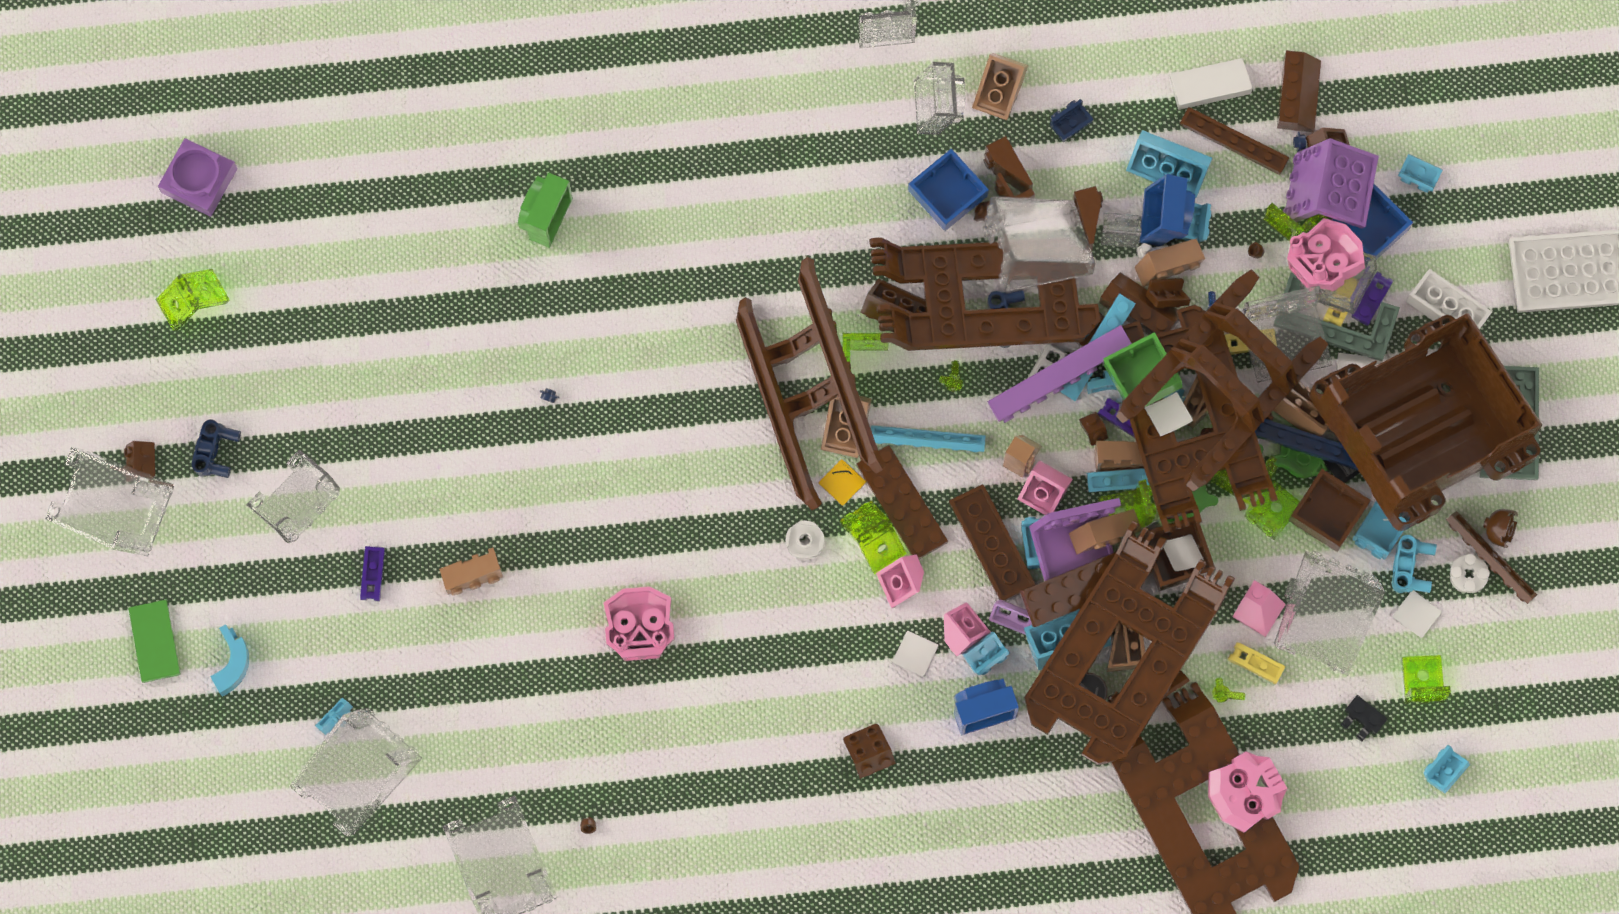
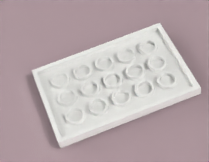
[1508,230,1619,313]

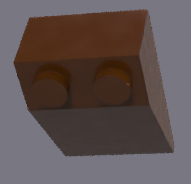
[983,136,1033,193]
[1072,186,1103,254]

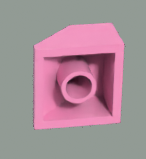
[1017,460,1073,515]

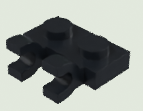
[1341,695,1388,742]

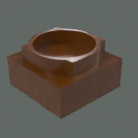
[1289,469,1371,552]
[1143,517,1215,591]

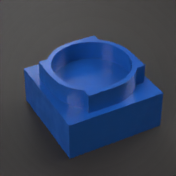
[908,148,989,231]
[1139,174,1195,247]
[1332,184,1413,266]
[954,678,1019,736]

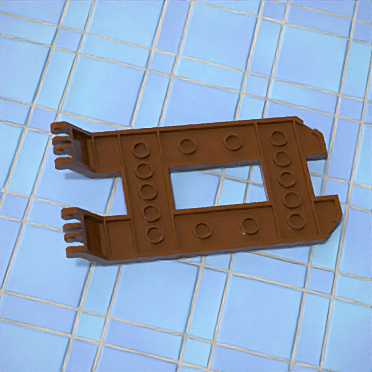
[869,237,1100,351]
[1122,305,1278,533]
[1024,520,1235,765]
[1110,682,1299,914]

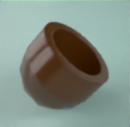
[1248,242,1265,259]
[580,817,596,834]

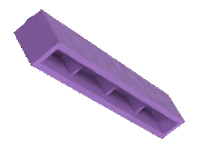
[987,325,1132,423]

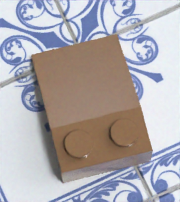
[972,53,1028,120]
[821,396,872,458]

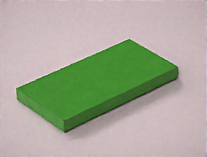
[128,600,181,683]

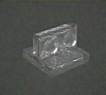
[1101,212,1142,248]

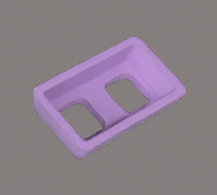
[989,600,1032,635]

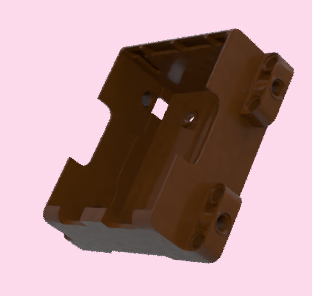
[1309,313,1543,531]

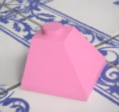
[876,554,924,608]
[1232,580,1286,637]
[944,602,991,656]

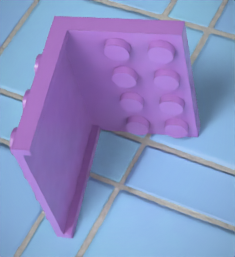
[1283,138,1379,228]
[1029,498,1121,581]

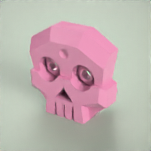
[1287,218,1365,292]
[603,587,675,661]
[1208,752,1288,833]

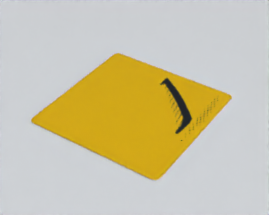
[818,459,866,506]

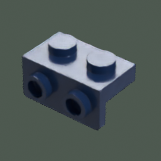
[1050,99,1094,142]

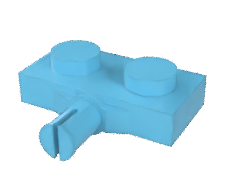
[315,698,353,735]

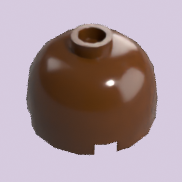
[1483,509,1518,548]

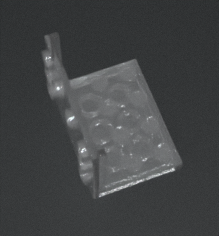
[859,0,918,49]
[1242,285,1332,383]

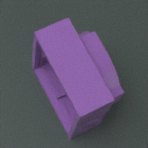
[158,138,238,217]

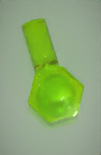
[939,360,963,392]
[1212,678,1245,703]

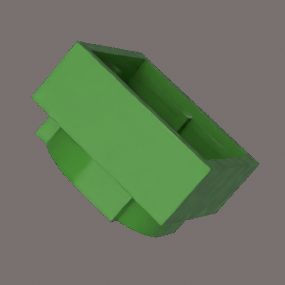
[518,173,573,248]
[1103,332,1183,407]

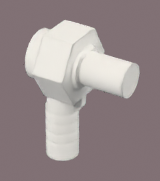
[1137,243,1168,259]

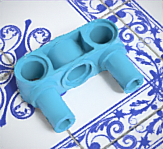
[1392,535,1437,593]

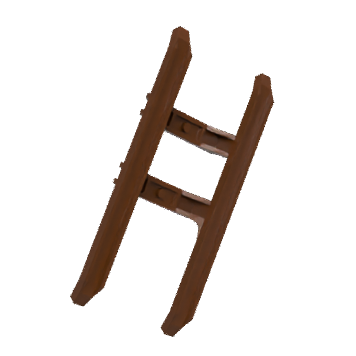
[736,257,886,511]
[1116,269,1328,492]

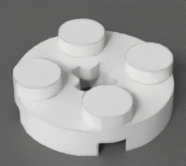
[786,521,824,560]
[1450,554,1490,593]

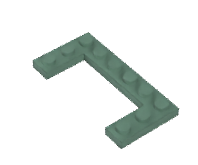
[1273,273,1400,361]
[1480,366,1539,480]

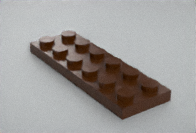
[856,445,948,559]
[949,484,1035,601]
[1020,551,1117,627]

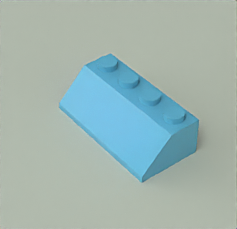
[1126,130,1212,198]
[1024,609,1111,670]

